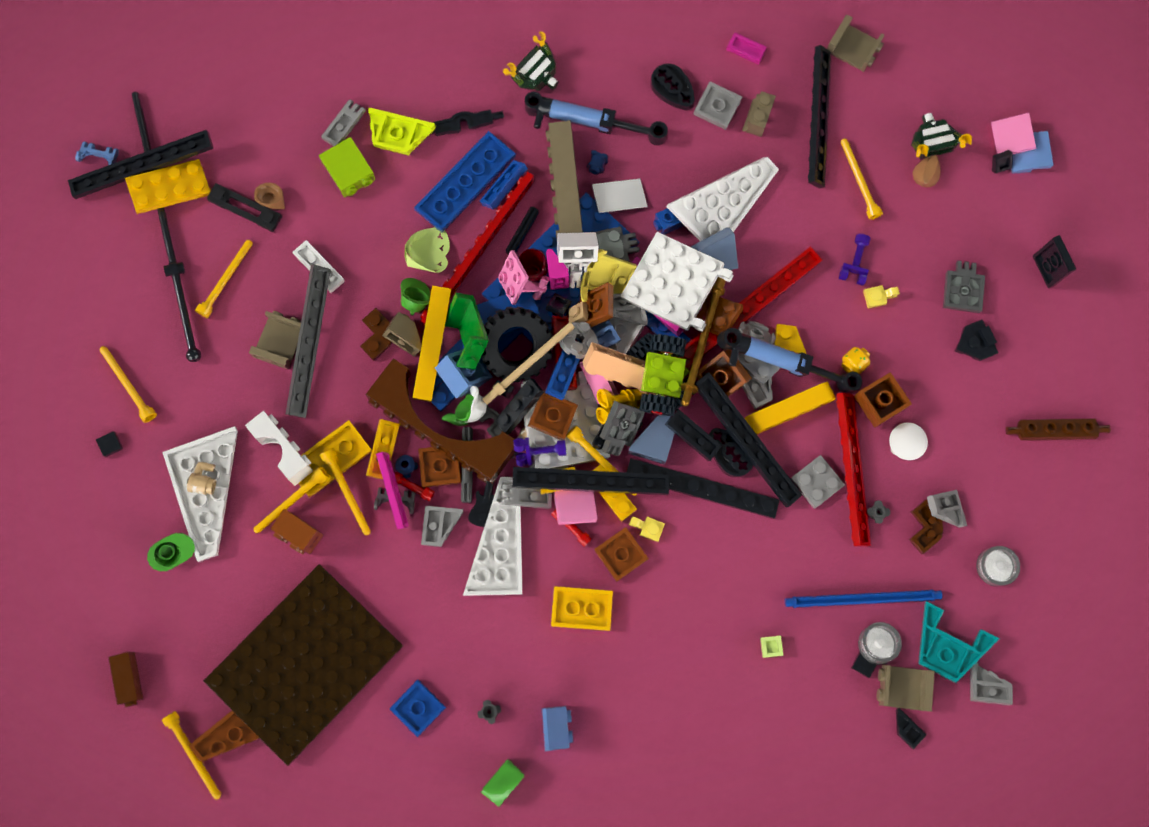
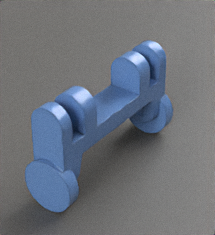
[76,142,119,165]

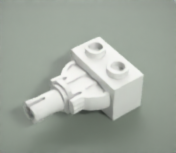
[557,232,598,288]

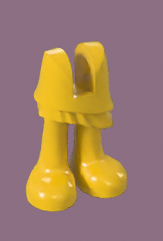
[596,388,649,424]

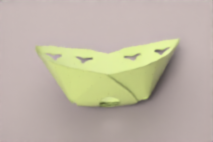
[405,227,450,273]

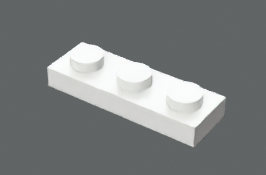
[292,240,345,293]

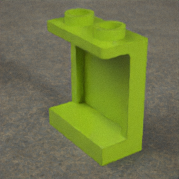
[319,137,376,197]

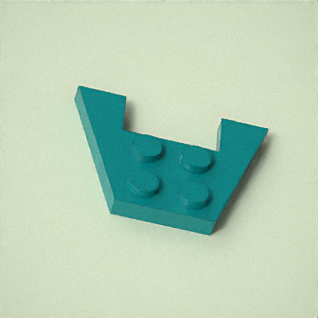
[918,601,1000,683]

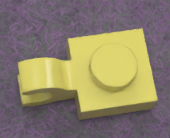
[863,285,900,309]
[629,517,665,542]

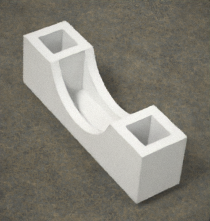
[245,411,313,486]

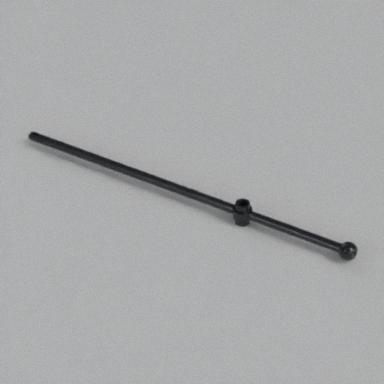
[132,92,201,362]

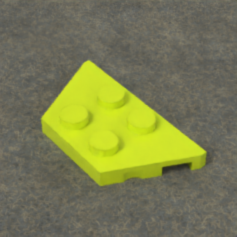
[368,107,436,155]

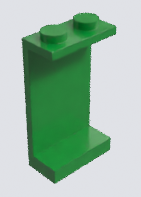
[445,293,489,369]

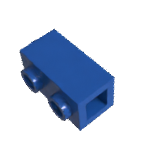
[653,208,685,235]

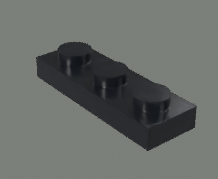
[495,378,544,435]
[665,409,722,461]

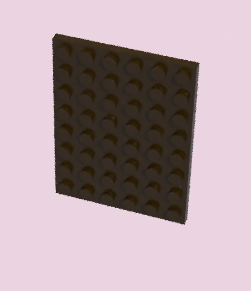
[203,564,403,766]

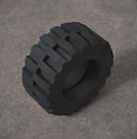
[481,306,554,382]

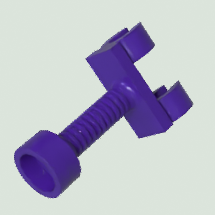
[839,234,871,286]
[513,437,567,467]

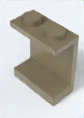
[827,14,884,72]
[249,311,301,370]
[877,665,935,712]

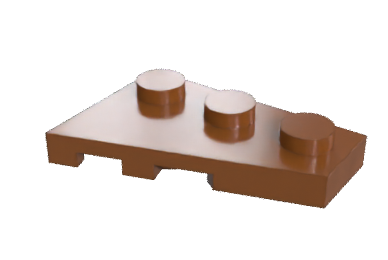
[189,711,260,762]

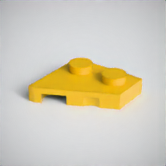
[774,324,807,354]

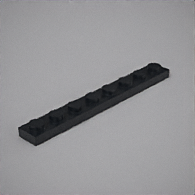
[808,45,831,188]
[68,130,214,199]
[695,372,802,507]
[626,458,780,519]
[512,467,669,495]

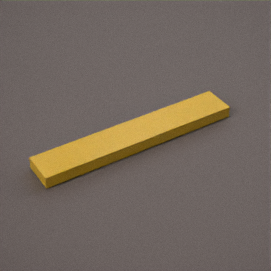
[412,285,451,402]

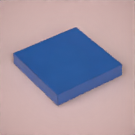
[389,679,446,737]

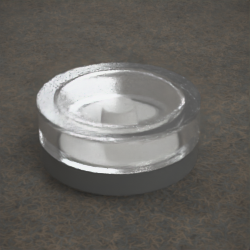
[976,546,1020,586]
[858,622,902,664]

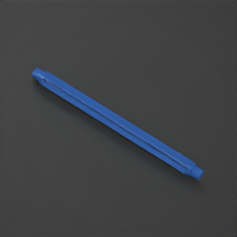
[785,589,942,608]

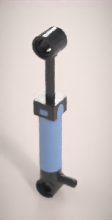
[525,92,668,146]
[717,328,862,393]

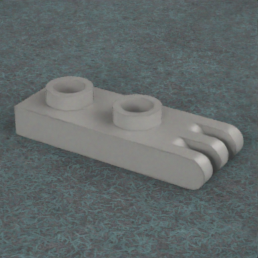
[321,99,366,147]
[501,484,552,509]

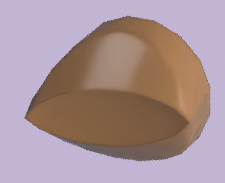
[913,155,940,188]
[254,182,285,210]

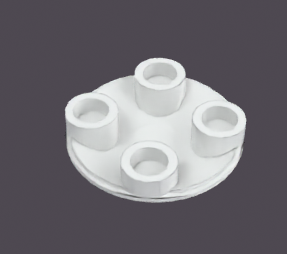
[889,423,928,460]

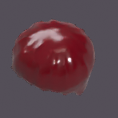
[519,248,548,282]

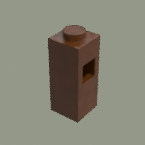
[108,652,144,708]

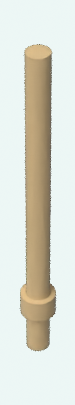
[482,322,575,404]

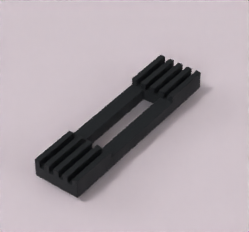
[207,183,282,233]

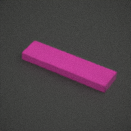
[376,452,409,530]

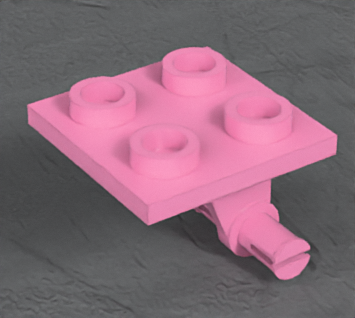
[498,250,549,305]

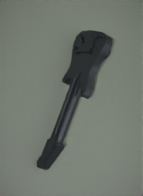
[468,481,494,527]

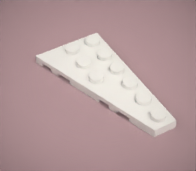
[463,477,522,596]

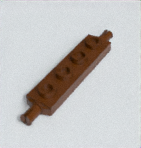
[1005,419,1111,440]

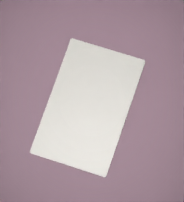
[592,179,647,213]

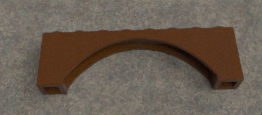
[365,358,516,484]

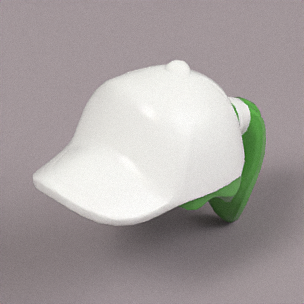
[442,386,487,426]

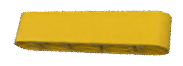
[744,381,836,435]

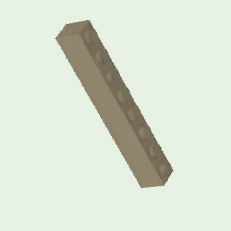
[546,120,583,239]

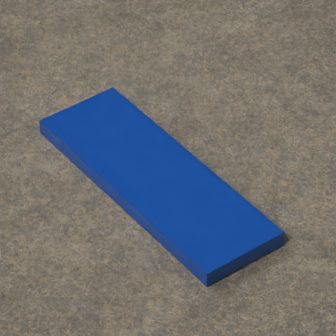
[414,131,516,233]

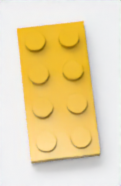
[125,159,210,214]
[299,420,372,498]

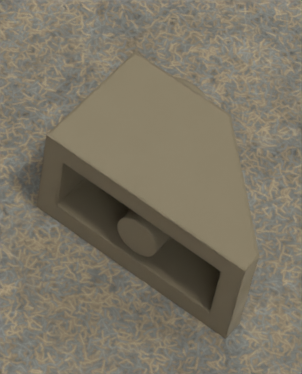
[382,312,422,356]

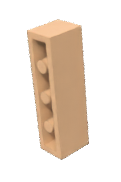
[583,342,655,395]

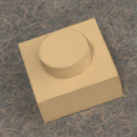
[568,301,588,323]

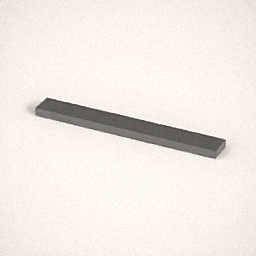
[285,264,331,418]

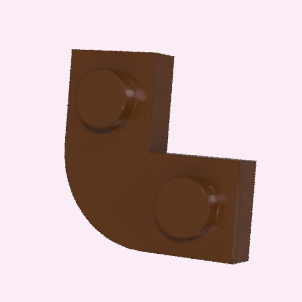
[360,308,392,361]
[909,499,943,554]

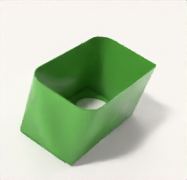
[481,758,525,807]

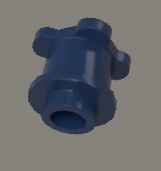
[587,150,609,175]
[395,455,418,478]

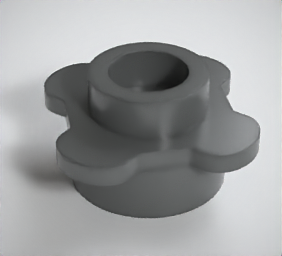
[867,500,890,524]
[478,700,501,724]

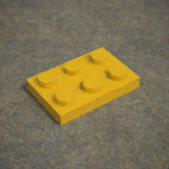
[551,586,613,631]

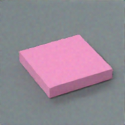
[991,113,1036,154]
[554,490,598,525]

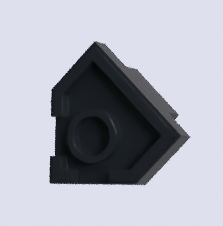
[955,319,998,361]

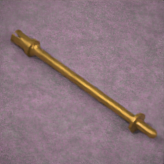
[681,277,726,406]

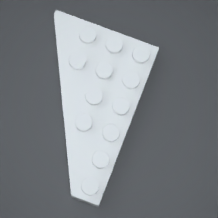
[666,157,779,241]
[162,426,238,562]

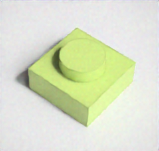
[760,636,783,658]

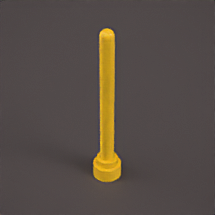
[841,138,883,220]
[195,240,252,319]
[100,346,157,423]
[566,425,637,496]
[320,448,371,535]
[253,466,330,533]
[162,711,221,799]

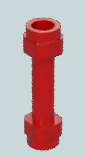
[394,471,435,502]
[551,509,592,547]

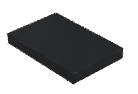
[1033,235,1076,288]

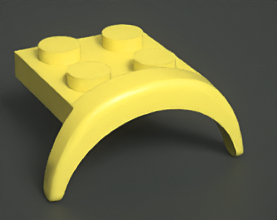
[580,249,637,302]

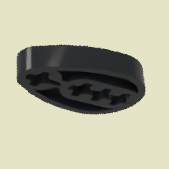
[651,63,695,110]
[709,428,754,477]

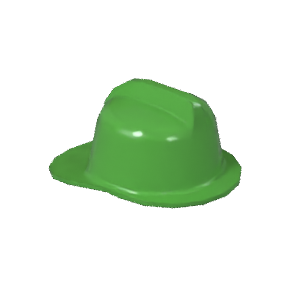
[401,278,430,316]
[147,533,195,571]

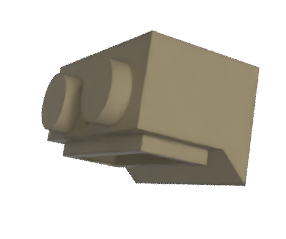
[742,91,776,137]

